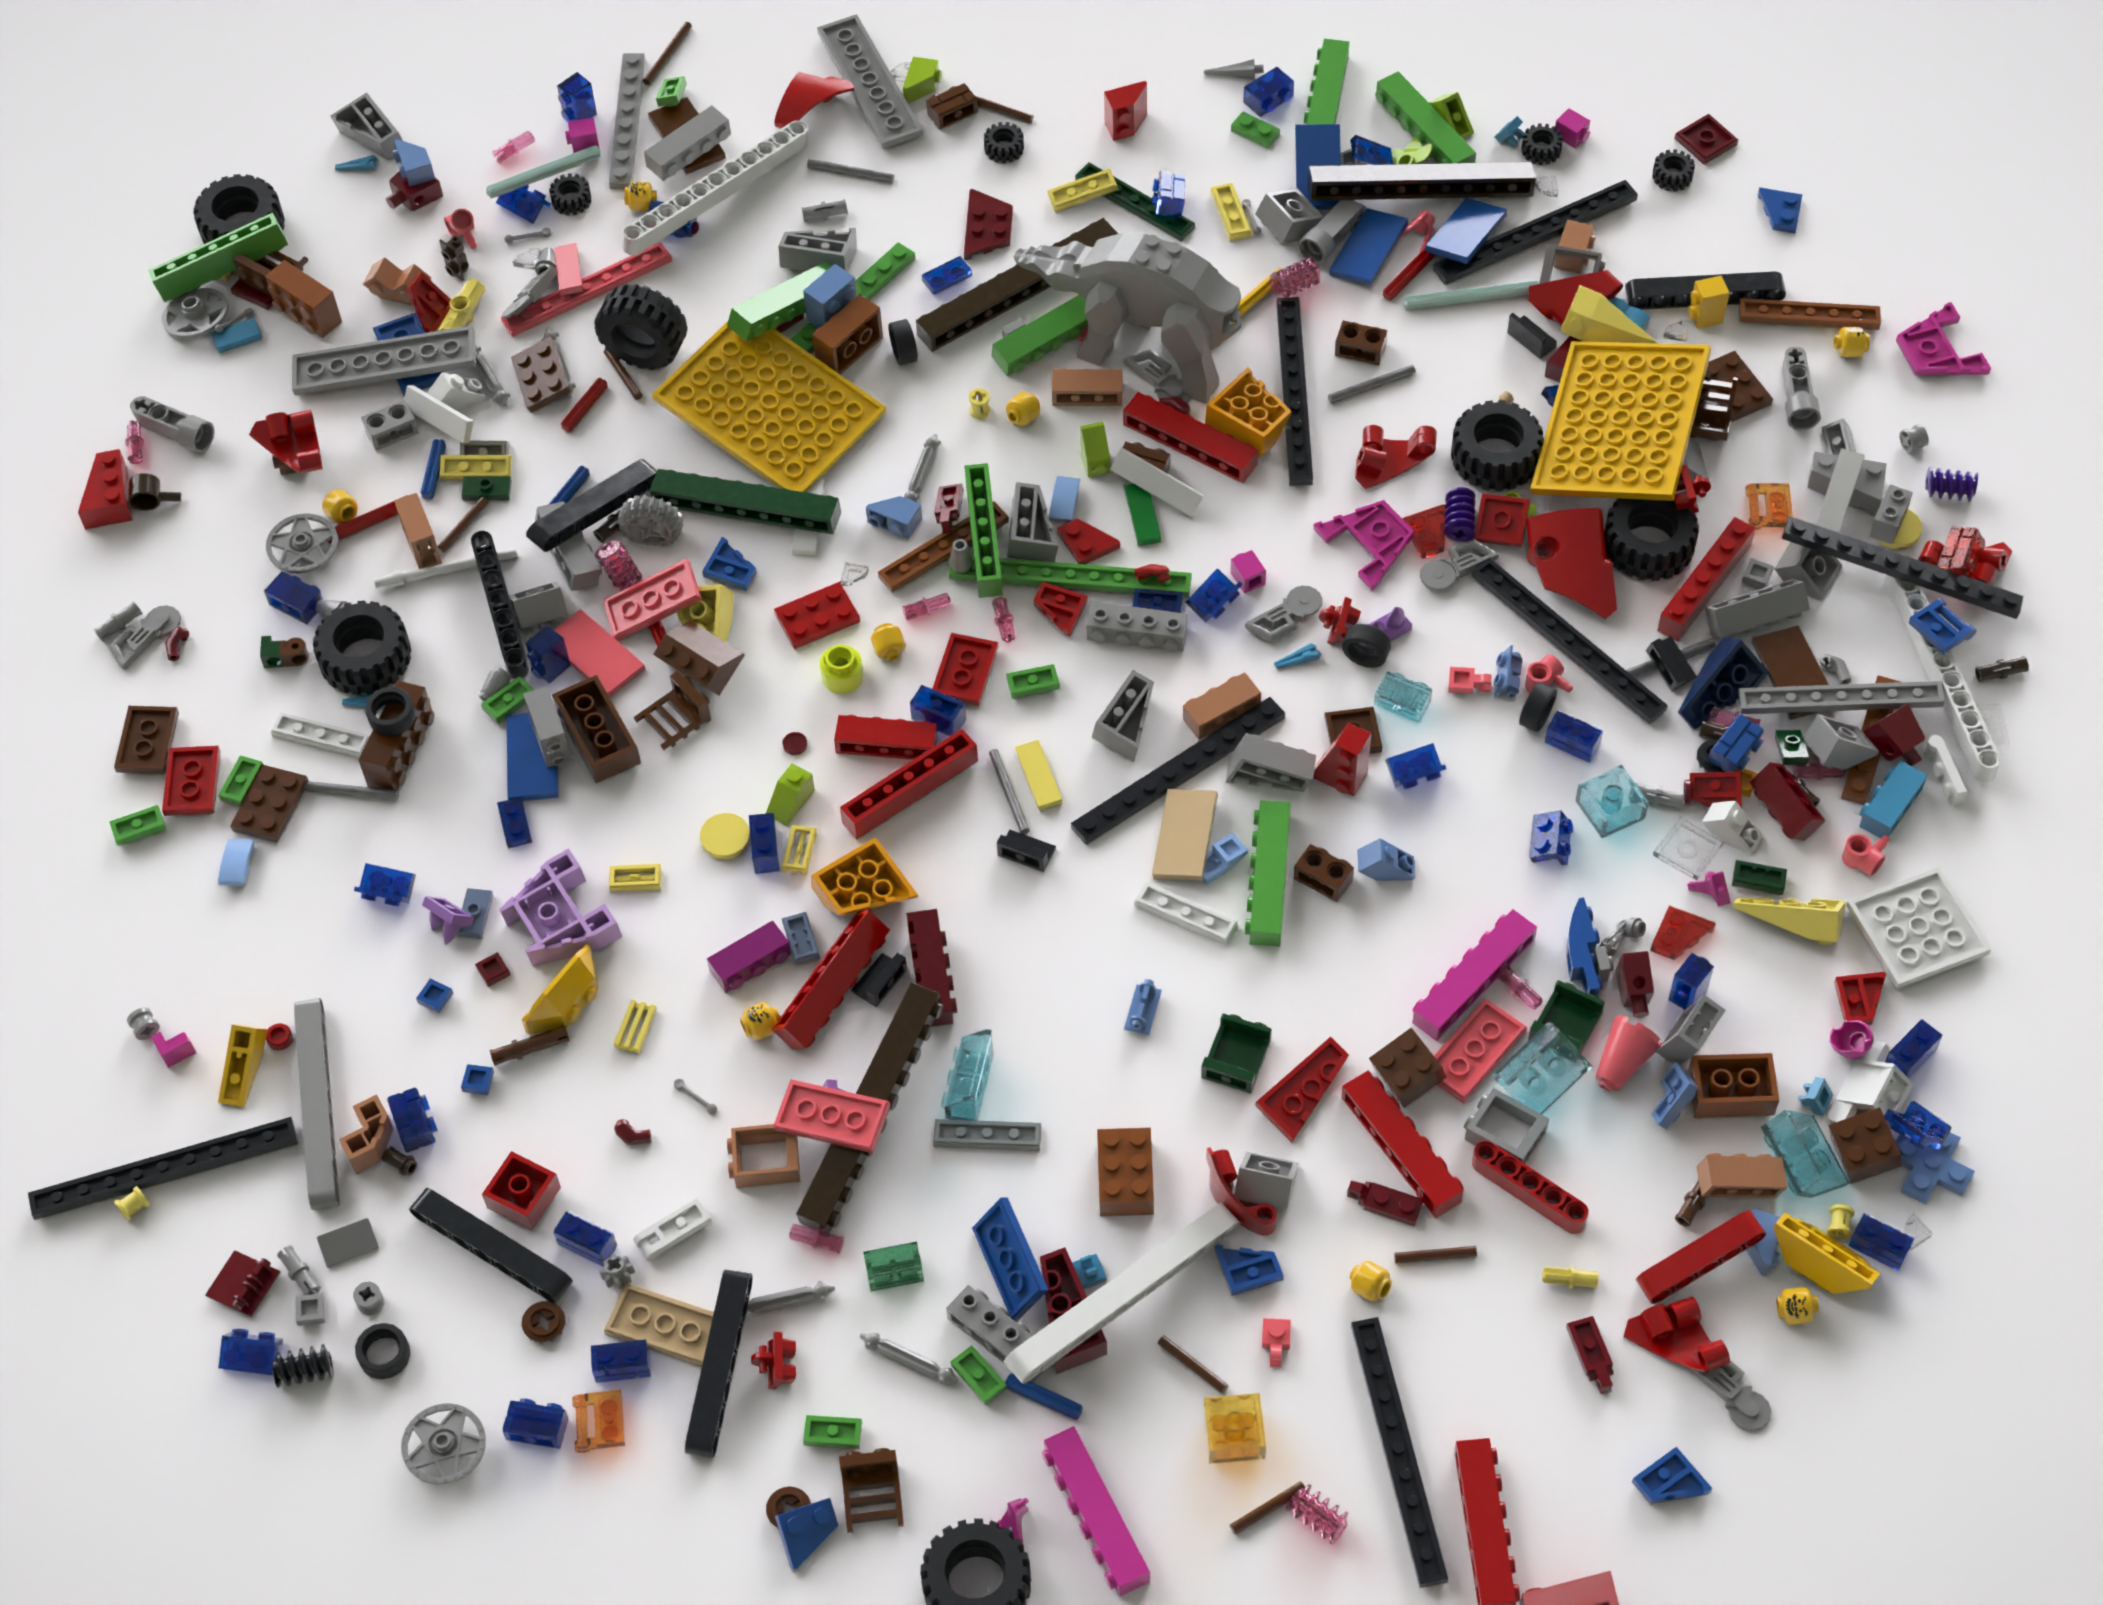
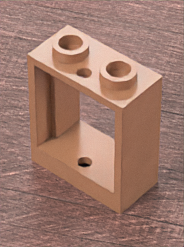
[394,493,442,569]
[727,1124,801,1188]

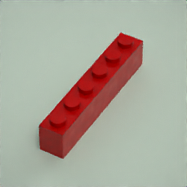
[1123,392,1258,483]
[1657,517,1756,642]
[840,729,978,840]
[771,910,890,1050]
[1341,1070,1464,1219]
[1454,1438,1520,1605]

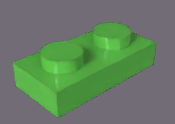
[656,76,687,107]
[1231,111,1280,149]
[1006,664,1060,699]
[481,676,534,724]
[218,755,264,806]
[109,805,166,846]
[950,1345,1007,1406]
[803,1415,863,1449]

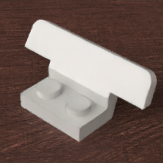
[1828,1042,1914,1126]

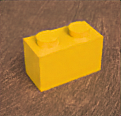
[1688,276,1730,329]

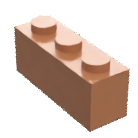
[1052,369,1123,406]
[1183,672,1261,740]
[1696,1153,1788,1198]

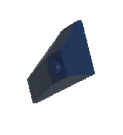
[1678,637,1769,729]

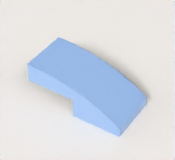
[1049,476,1081,522]
[1203,833,1248,885]
[218,839,255,886]

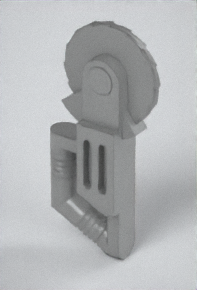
[502,267,558,319]
[1123,349,1191,404]
[1420,539,1499,591]
[1245,585,1323,642]
[108,605,181,670]
[1688,1360,1771,1431]

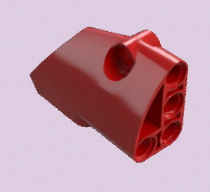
[1526,508,1617,620]

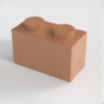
[1554,220,1596,274]

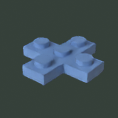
[1895,1125,1975,1205]

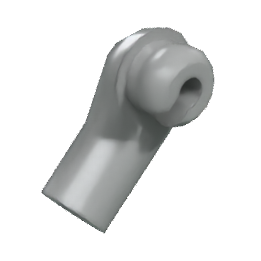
[1820,654,1852,685]

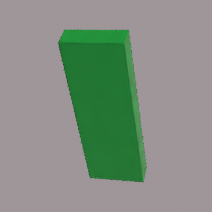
[1124,483,1161,546]

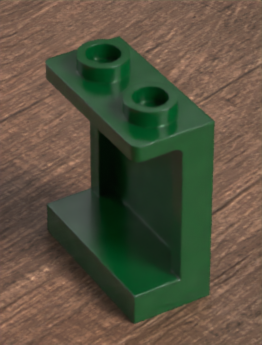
[1528,980,1605,1063]
[1201,1013,1272,1094]

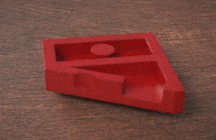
[406,272,451,333]
[1057,518,1120,564]
[1033,582,1088,637]
[1690,772,1742,808]
[1834,972,1886,1025]

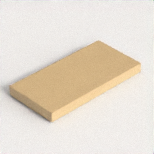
[1152,789,1218,881]
[604,1283,714,1367]

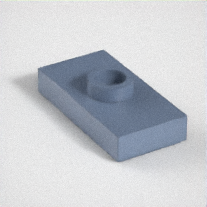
[457,888,493,939]
[781,912,820,965]

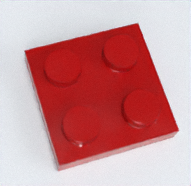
[1474,493,1531,547]

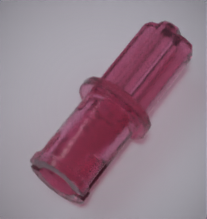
[492,131,535,164]
[125,420,144,464]
[902,593,951,621]
[992,597,1016,643]
[1709,707,1761,726]
[1793,760,1845,780]
[1497,966,1543,1010]
[789,1224,844,1254]

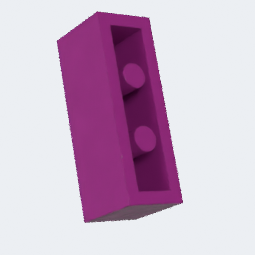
[707,920,791,993]

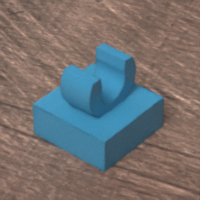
[1494,116,1524,147]
[1798,1077,1834,1116]
[1072,1254,1107,1290]

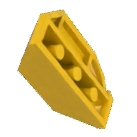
[522,944,598,1035]
[1773,1212,1880,1294]

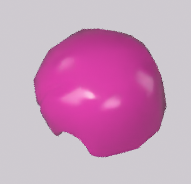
[1829,1020,1874,1059]

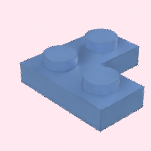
[1651,1061,1698,1130]

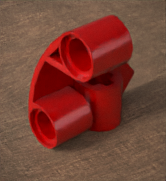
[774,72,855,129]
[1528,270,1623,327]
[249,410,323,474]
[1355,425,1437,489]
[1918,540,2012,585]
[1206,1147,1277,1236]
[1623,1296,1730,1372]

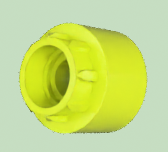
[820,645,864,694]

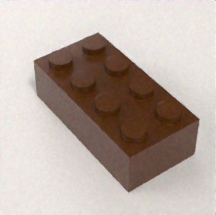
[552,675,641,783]
[358,680,435,790]

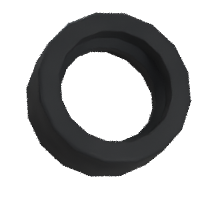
[888,319,918,366]
[1342,624,1391,668]
[1519,682,1557,732]
[365,687,415,736]
[355,1323,411,1379]

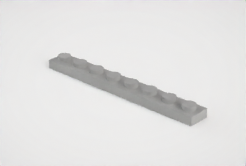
[609,53,645,189]
[1738,681,1945,714]

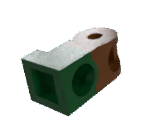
[260,636,309,669]

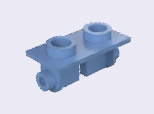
[1493,645,1523,698]
[1124,979,1162,1035]

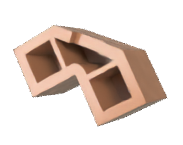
[362,257,432,305]
[339,1094,394,1174]

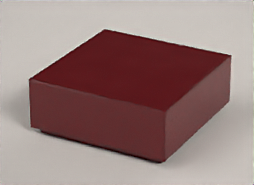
[475,952,511,987]

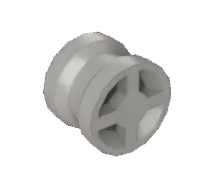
[1899,424,1929,452]
[127,1007,160,1040]
[353,1282,384,1316]

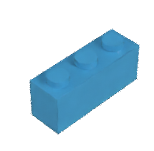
[1859,761,1928,839]

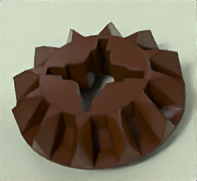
[521,1301,566,1344]
[766,1486,811,1530]

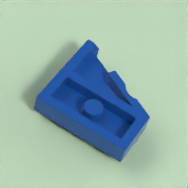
[1758,187,1803,234]
[702,537,757,591]
[1214,1244,1284,1296]
[1632,1447,1713,1504]
[775,1498,838,1570]

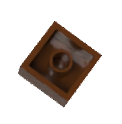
[1369,1027,1447,1108]
[1828,1107,1902,1184]

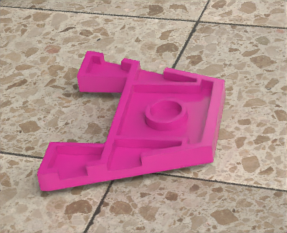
[1896,302,1991,375]
[1313,500,1414,591]

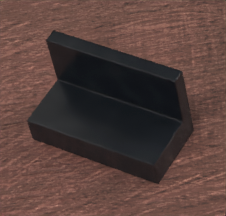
[1507,313,1557,359]
[1645,636,1697,692]
[996,830,1056,872]
[851,952,907,1008]

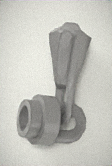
[1599,917,1646,956]

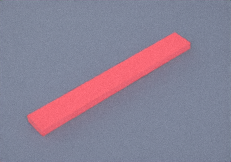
[500,242,672,337]

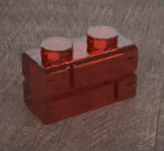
[1937,526,1985,578]

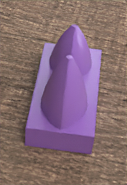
[1366,607,1412,649]
[422,896,474,945]

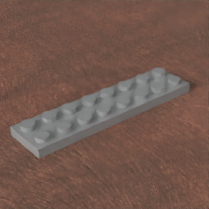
[817,14,923,149]
[292,325,476,396]

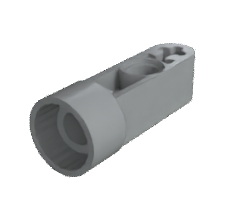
[1298,200,1366,265]
[1782,346,1821,430]
[130,396,215,452]

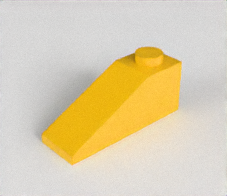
[218,1024,267,1107]

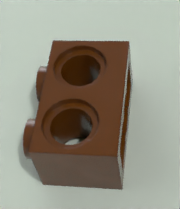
[1335,320,1388,366]
[1293,844,1354,902]

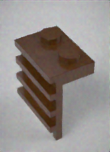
[233,251,309,297]
[1690,377,1738,441]
[633,671,711,750]
[839,1448,904,1533]

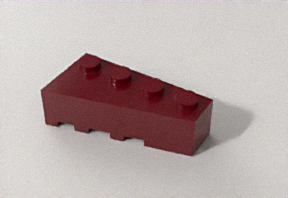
[906,909,958,1027]
[1040,1247,1107,1374]

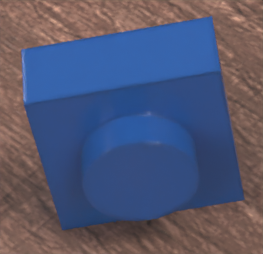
[416,978,454,1013]
[461,1064,494,1095]

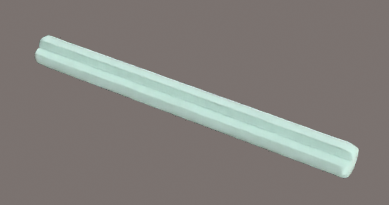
[486,145,601,198]
[1404,281,1539,310]

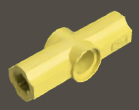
[437,278,486,331]

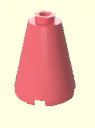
[1595,1015,1662,1092]

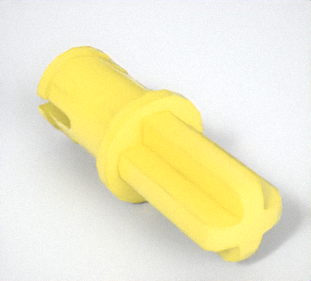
[1542,1266,1598,1289]

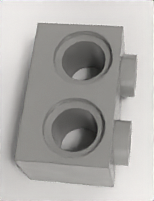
[361,400,419,451]
[1869,484,1913,545]

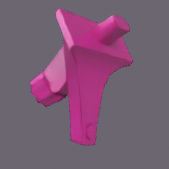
[1687,871,1731,907]
[997,1498,1029,1543]

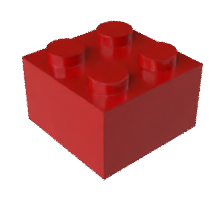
[482,1151,561,1231]

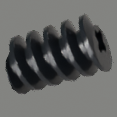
[273,1344,334,1388]

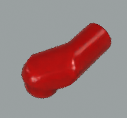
[1134,564,1171,582]

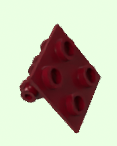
[205,1250,281,1317]

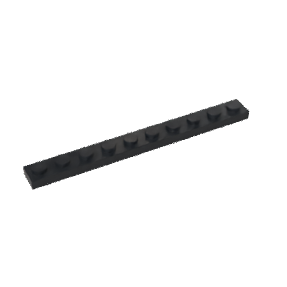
[1433,179,1638,285]
[1276,297,1313,486]
[1781,516,2024,619]
[1472,557,1668,725]
[1071,697,1285,845]
[28,1117,298,1220]
[1351,1317,1448,1588]

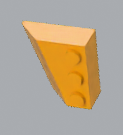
[1205,367,1291,457]
[811,837,918,916]

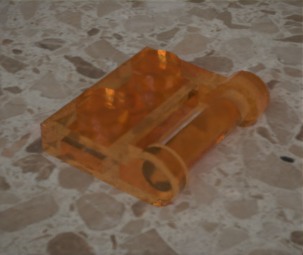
[1745,483,1793,530]
[572,1389,625,1453]

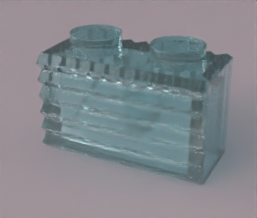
[1374,671,1432,723]

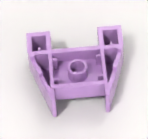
[499,848,623,967]

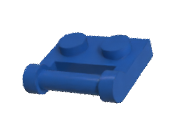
[1909,598,1977,655]

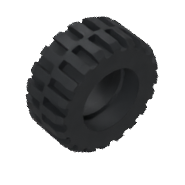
[193,174,285,244]
[594,284,688,370]
[1451,400,1544,491]
[1604,498,1699,581]
[313,600,412,695]
[920,1518,1032,1605]

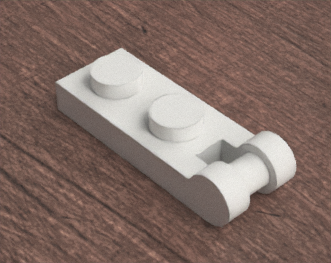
[1924,735,1967,807]
[633,1198,712,1262]

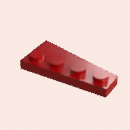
[1255,1036,1349,1143]

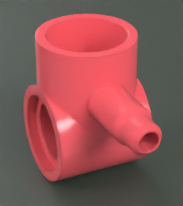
[444,208,477,249]
[1525,654,1573,693]
[1842,834,1890,877]

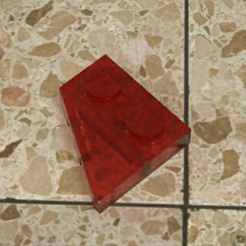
[1402,504,1445,559]
[1650,905,1716,960]

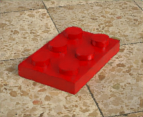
[774,581,860,649]
[931,633,999,706]
[162,745,221,816]

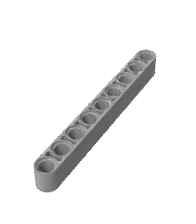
[294,997,340,1210]

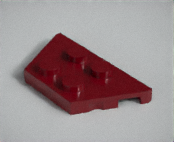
[964,189,1013,260]

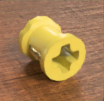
[969,388,990,419]
[114,1186,150,1221]
[1827,1204,1855,1240]

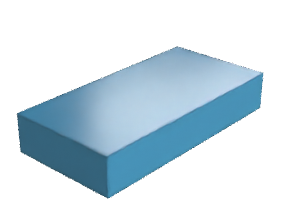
[210,318,262,353]

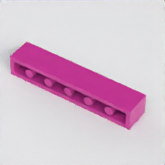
[1412,909,1537,1041]
[1041,1426,1150,1597]

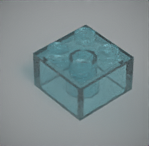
[1575,765,1649,838]

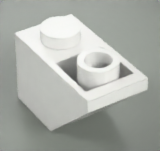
[428,372,487,411]
[1702,801,1763,854]

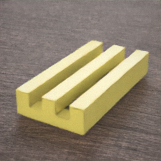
[781,825,817,875]
[609,864,661,892]
[614,999,657,1054]

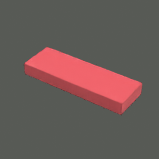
[554,243,583,296]

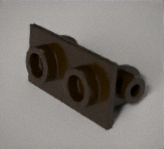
[439,236,469,281]

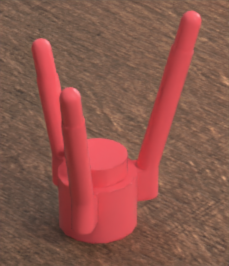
[1400,210,1435,253]

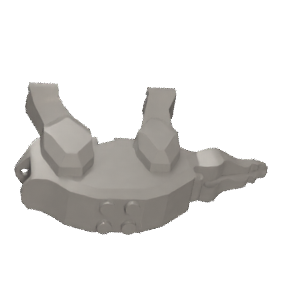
[1013,232,1242,404]

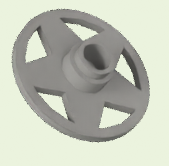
[162,288,229,339]
[266,513,338,574]
[401,1403,486,1485]

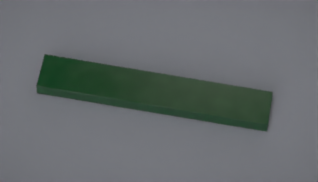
[1075,162,1195,242]

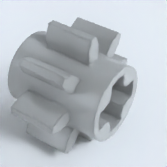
[599,1254,635,1289]

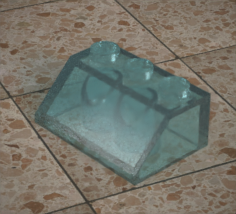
[1491,1021,1593,1114]
[941,1029,994,1121]
[1761,1110,1849,1198]

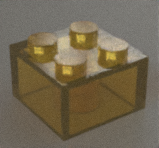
[1203,1393,1266,1464]

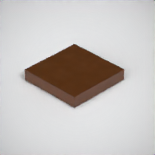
[1324,706,1383,754]

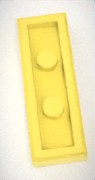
[1047,168,1118,212]
[1211,183,1251,241]
[440,455,512,480]
[1015,740,1063,811]

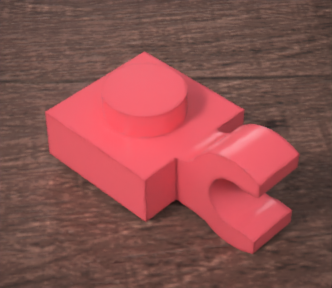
[1448,667,1492,694]
[1262,1318,1291,1367]

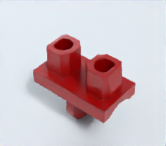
[1674,465,1711,514]
[1319,597,1361,646]
[751,1331,796,1389]

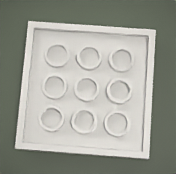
[1846,867,1991,989]

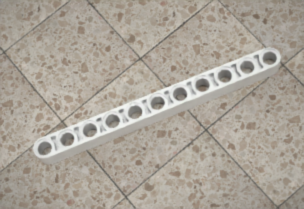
[622,120,808,255]
[1885,575,2001,782]
[1004,1202,1241,1384]

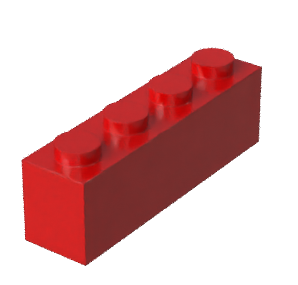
[834,715,938,760]

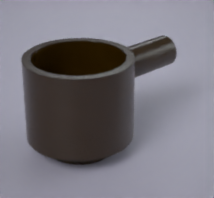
[129,473,181,511]

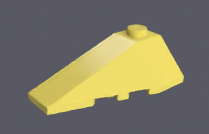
[1561,285,1657,343]
[676,584,734,643]
[1733,897,1846,945]

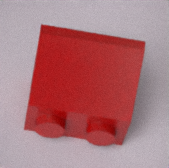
[1104,80,1147,141]

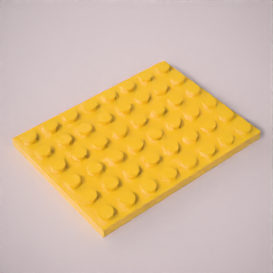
[652,321,886,492]
[1530,341,1711,501]

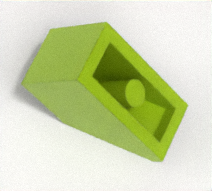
[903,56,942,104]
[1429,92,1474,139]
[1080,421,1111,477]
[766,763,815,826]

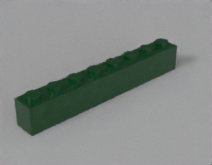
[649,469,842,535]

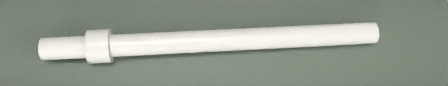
[374,548,518,588]

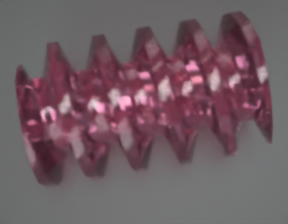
[1270,257,1320,297]
[595,540,642,591]
[1285,1484,1349,1545]

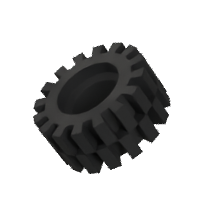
[984,122,1024,164]
[1521,123,1563,165]
[1652,149,1695,192]
[549,173,592,215]

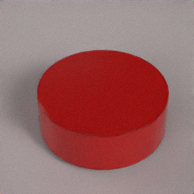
[266,1023,293,1051]

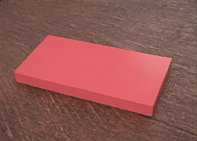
[603,558,702,641]
[544,609,645,697]
[1434,998,1527,1104]
[773,1079,891,1153]

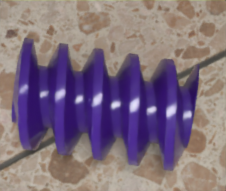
[1925,467,1978,502]
[1444,487,1476,542]

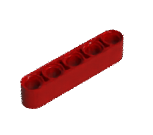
[1472,1140,1589,1234]
[1636,1210,1766,1304]

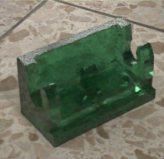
[863,1241,924,1292]

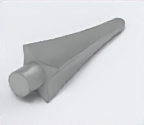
[1203,59,1264,80]

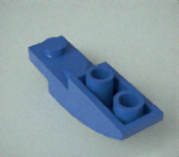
[1566,897,1603,996]

